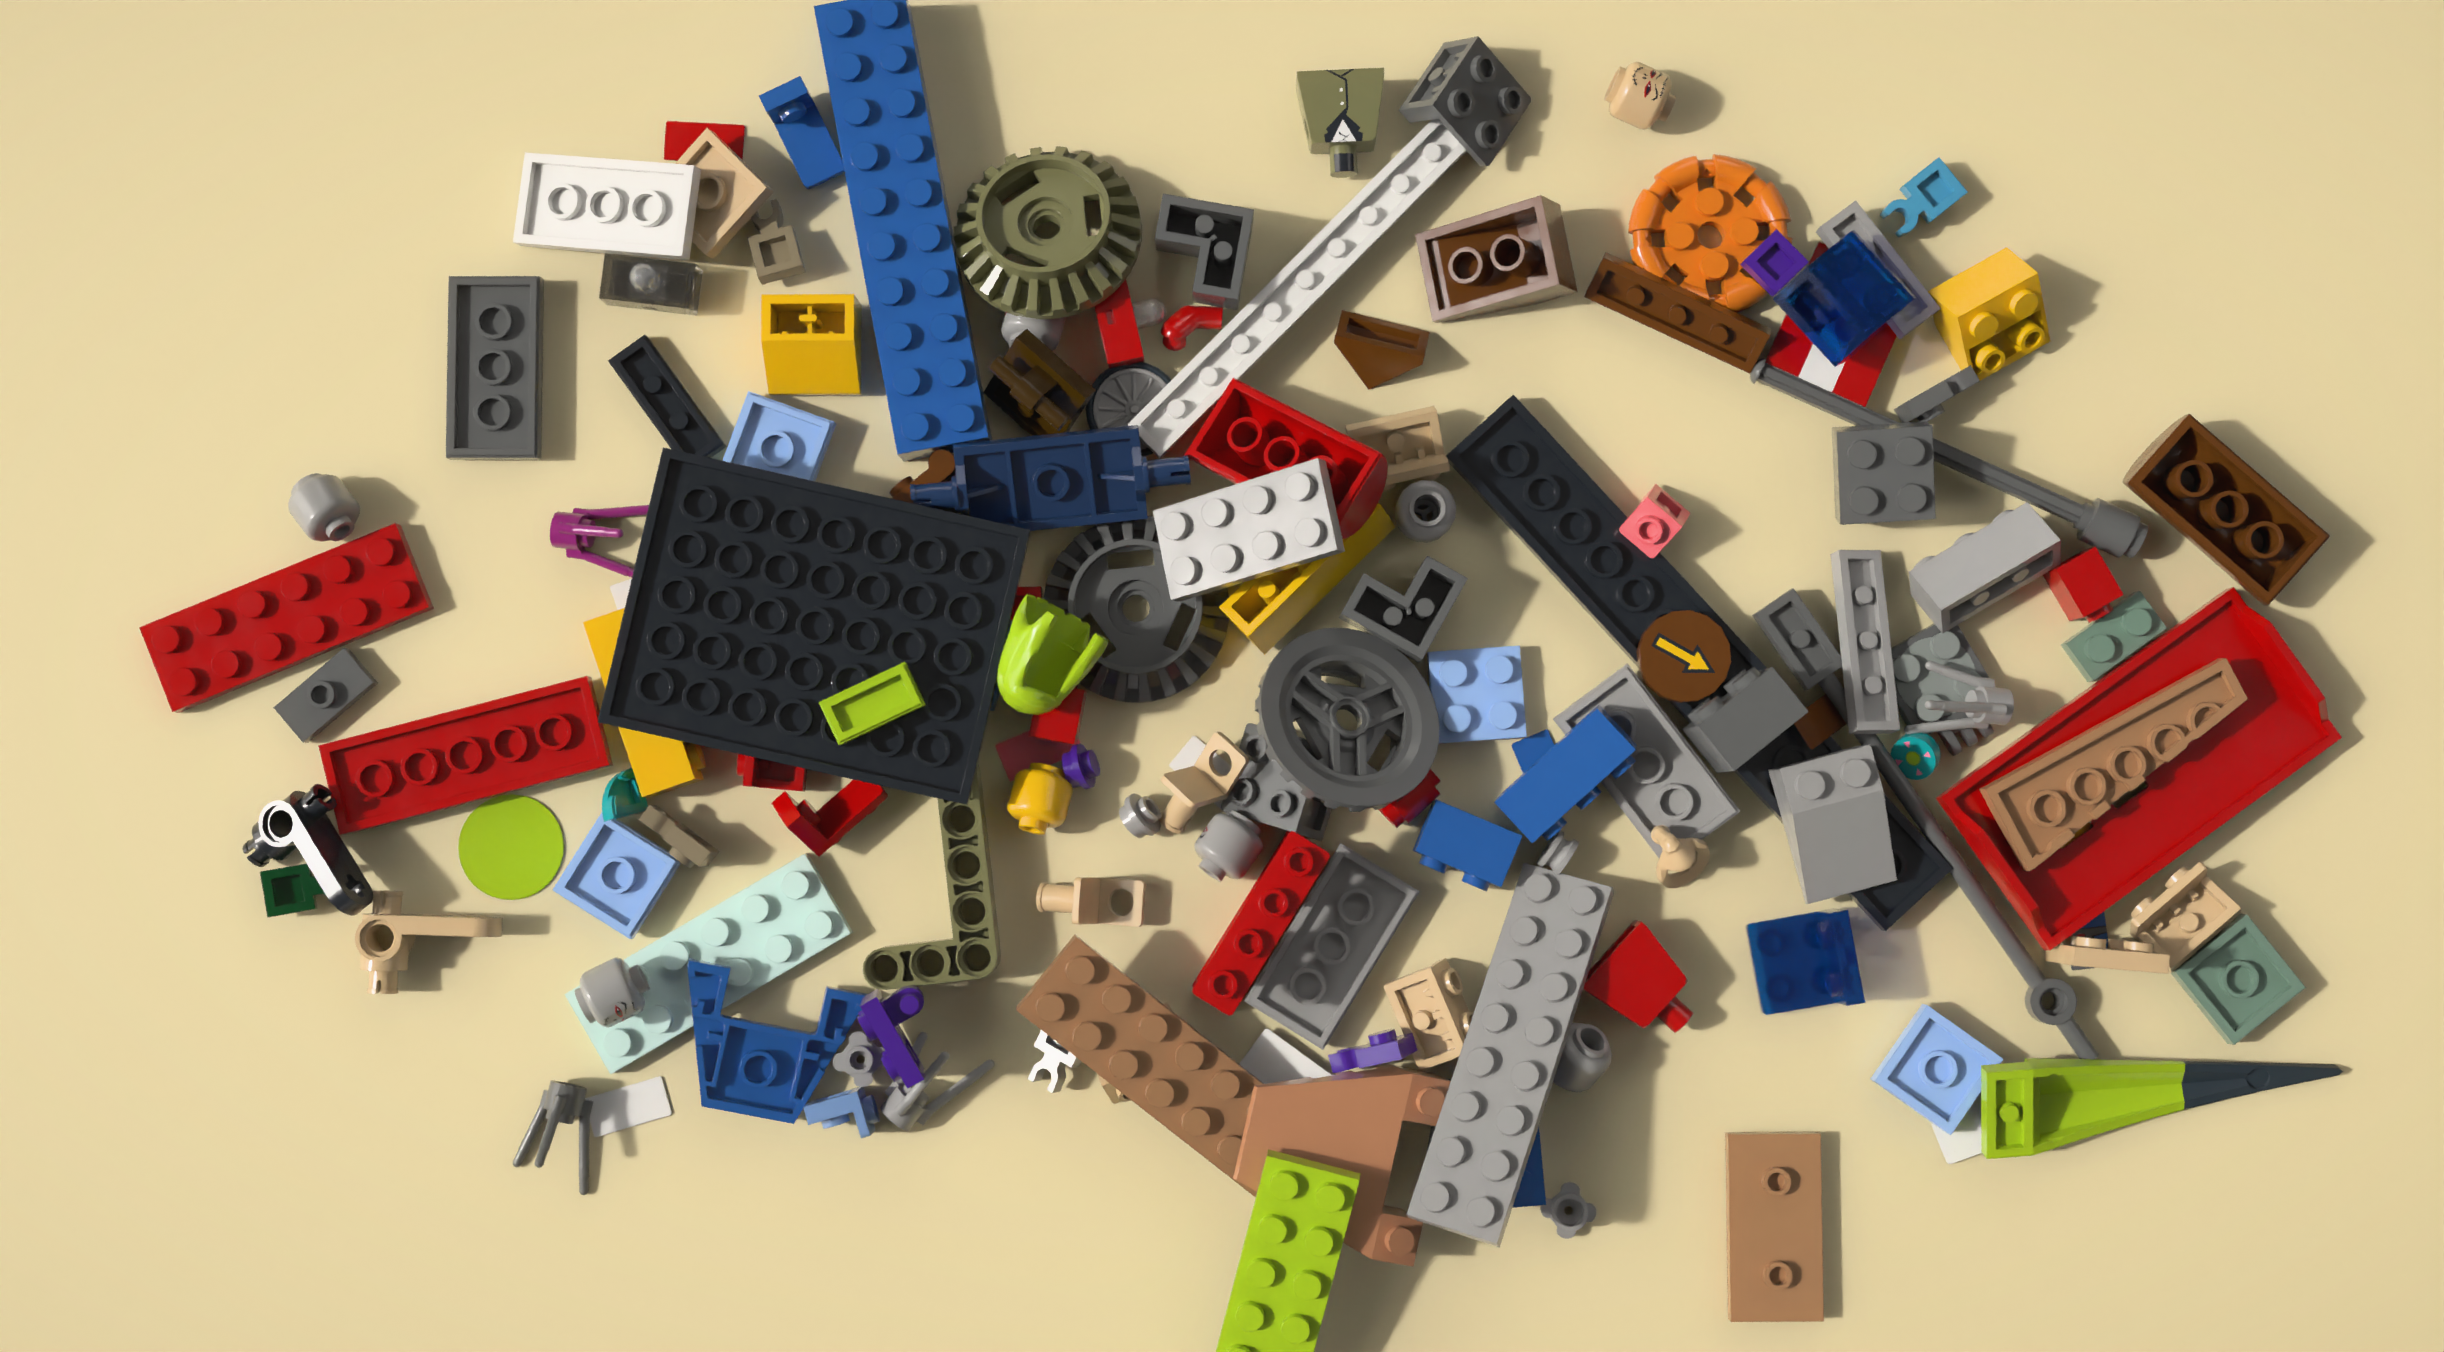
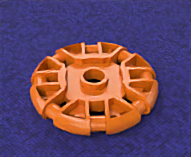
[1628,154,1793,313]

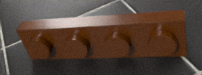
[1584,252,1772,374]

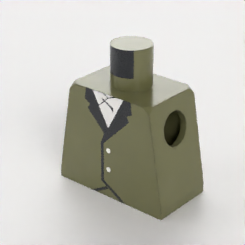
[1296,68,1384,178]

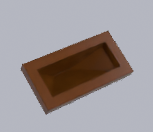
[1334,310,1430,390]

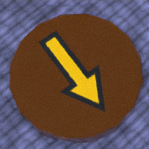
[1636,610,1731,703]

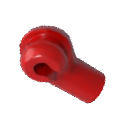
[1160,305,1223,351]

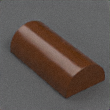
[2123,414,2330,606]

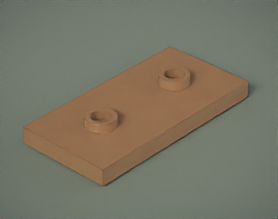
[1725,1132,1824,1322]

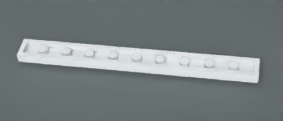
[1127,119,1467,459]

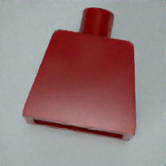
[1583,920,1693,1033]

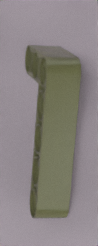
[863,765,1001,990]

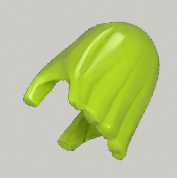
[997,594,1108,715]

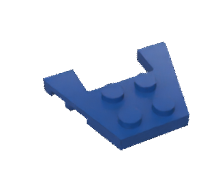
[687,958,867,1124]

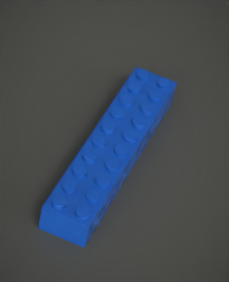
[814,0,992,462]

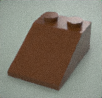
[1415,195,1578,323]

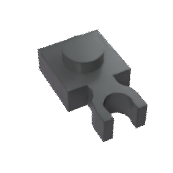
[1894,365,1980,423]

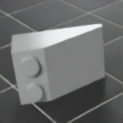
[1768,744,1897,904]

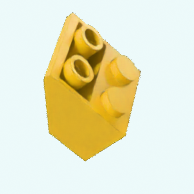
[1928,247,2051,381]
[761,294,862,395]

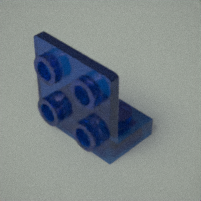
[1746,908,1865,1015]

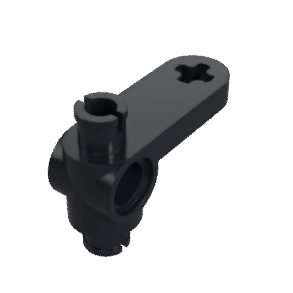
[243,784,373,916]

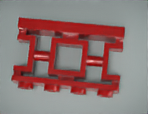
[1192,831,1330,1016]

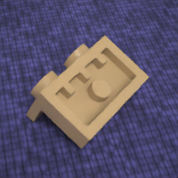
[1383,958,1474,1071]

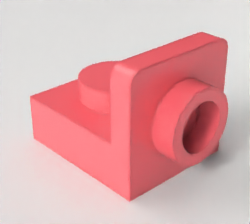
[1619,484,1690,558]

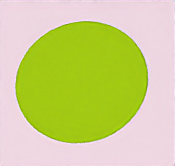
[458,794,564,900]

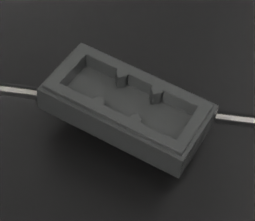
[273,648,378,743]

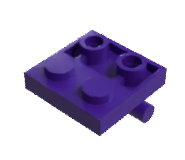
[857,985,924,1089]

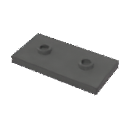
[446,276,544,460]

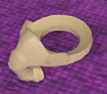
[1651,825,1710,888]

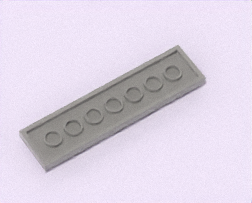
[1406,863,1614,1248]

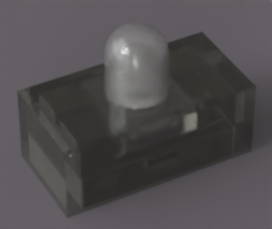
[599,253,703,316]

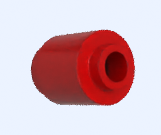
[1378,769,1441,828]

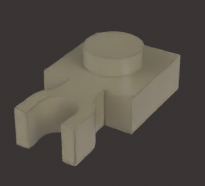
[748,199,806,285]
[638,805,720,868]

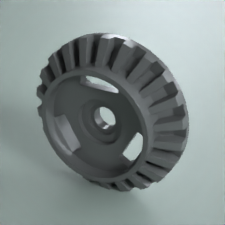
[1043,516,1229,703]
[1255,627,1439,812]

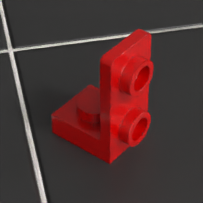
[771,779,888,857]

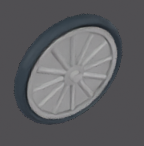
[1085,362,1171,456]

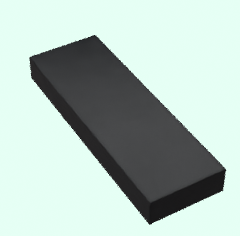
[608,334,727,458]

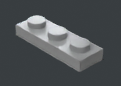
[1816,201,1941,339]

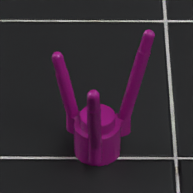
[550,505,649,578]

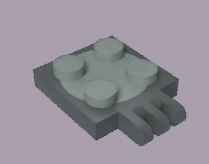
[1891,623,1994,756]

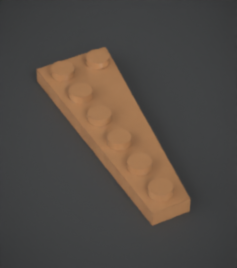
[1979,658,2248,871]

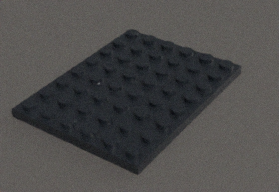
[598,447,1031,805]

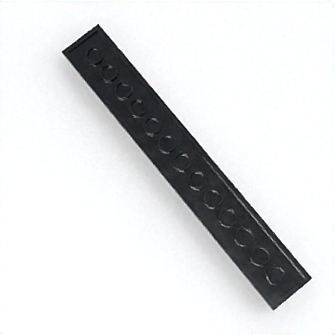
[1446,394,1953,931]

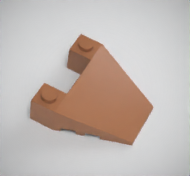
[1233,1064,1451,1266]

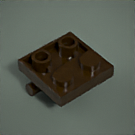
[983,329,1096,436]

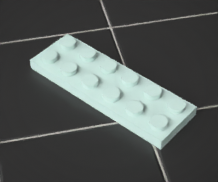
[565,853,853,1074]

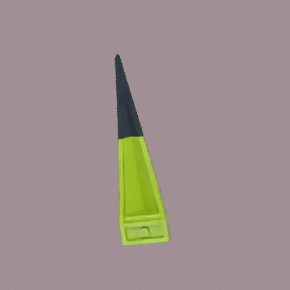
[1981,1058,2343,1159]

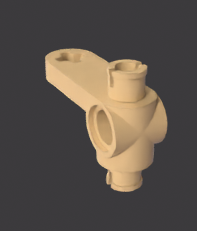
[355,890,503,994]

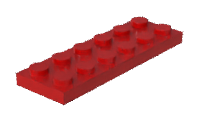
[139,523,434,713]
[318,676,613,835]

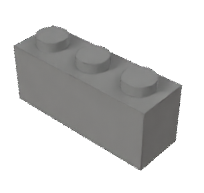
[1909,502,2061,634]

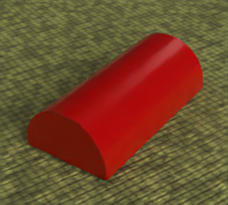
[1185,378,1388,539]

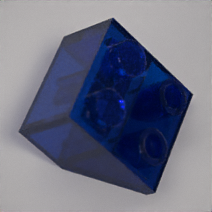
[1773,230,1916,367]

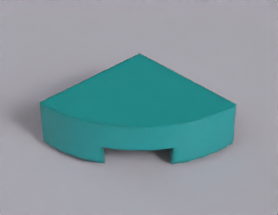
[602,767,648,822]

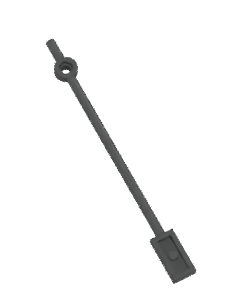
[1752,588,2099,1059]

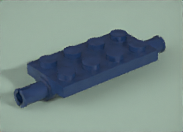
[910,425,1191,531]

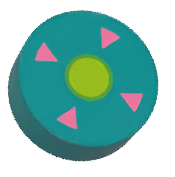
[1891,733,1941,780]

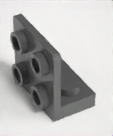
[1399,36,1531,167]
[1221,723,1332,841]

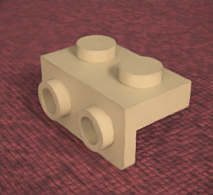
[1345,406,1450,491]
[2130,862,2242,973]

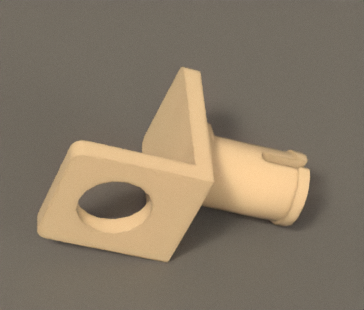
[1159,732,1249,834]
[1036,877,1146,927]

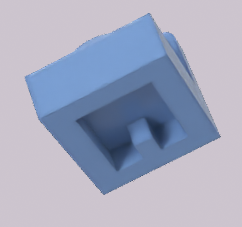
[803,1087,880,1138]

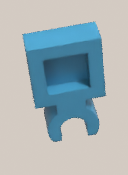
[1880,157,1968,237]

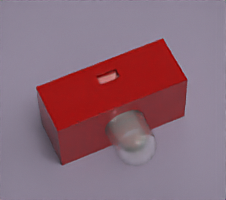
[1095,280,1166,369]

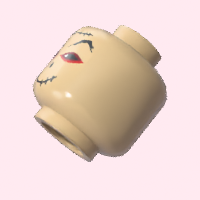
[1604,62,1676,130]

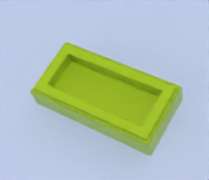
[819,662,926,746]

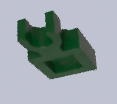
[260,863,326,918]

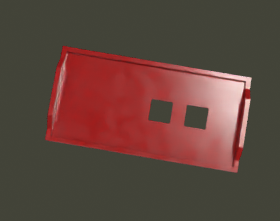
[1936,587,2342,950]

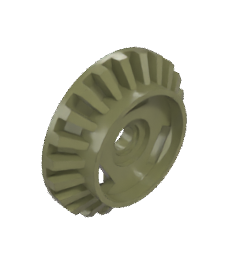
[953,146,1142,319]

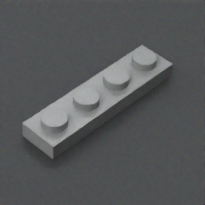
[1830,550,1900,734]

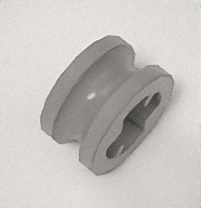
[1537,830,1579,875]

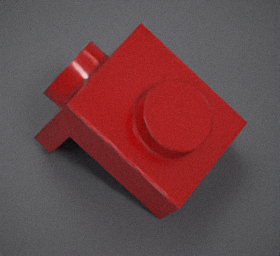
[737,754,808,792]

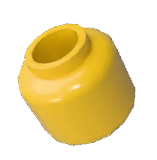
[1007,763,1073,835]

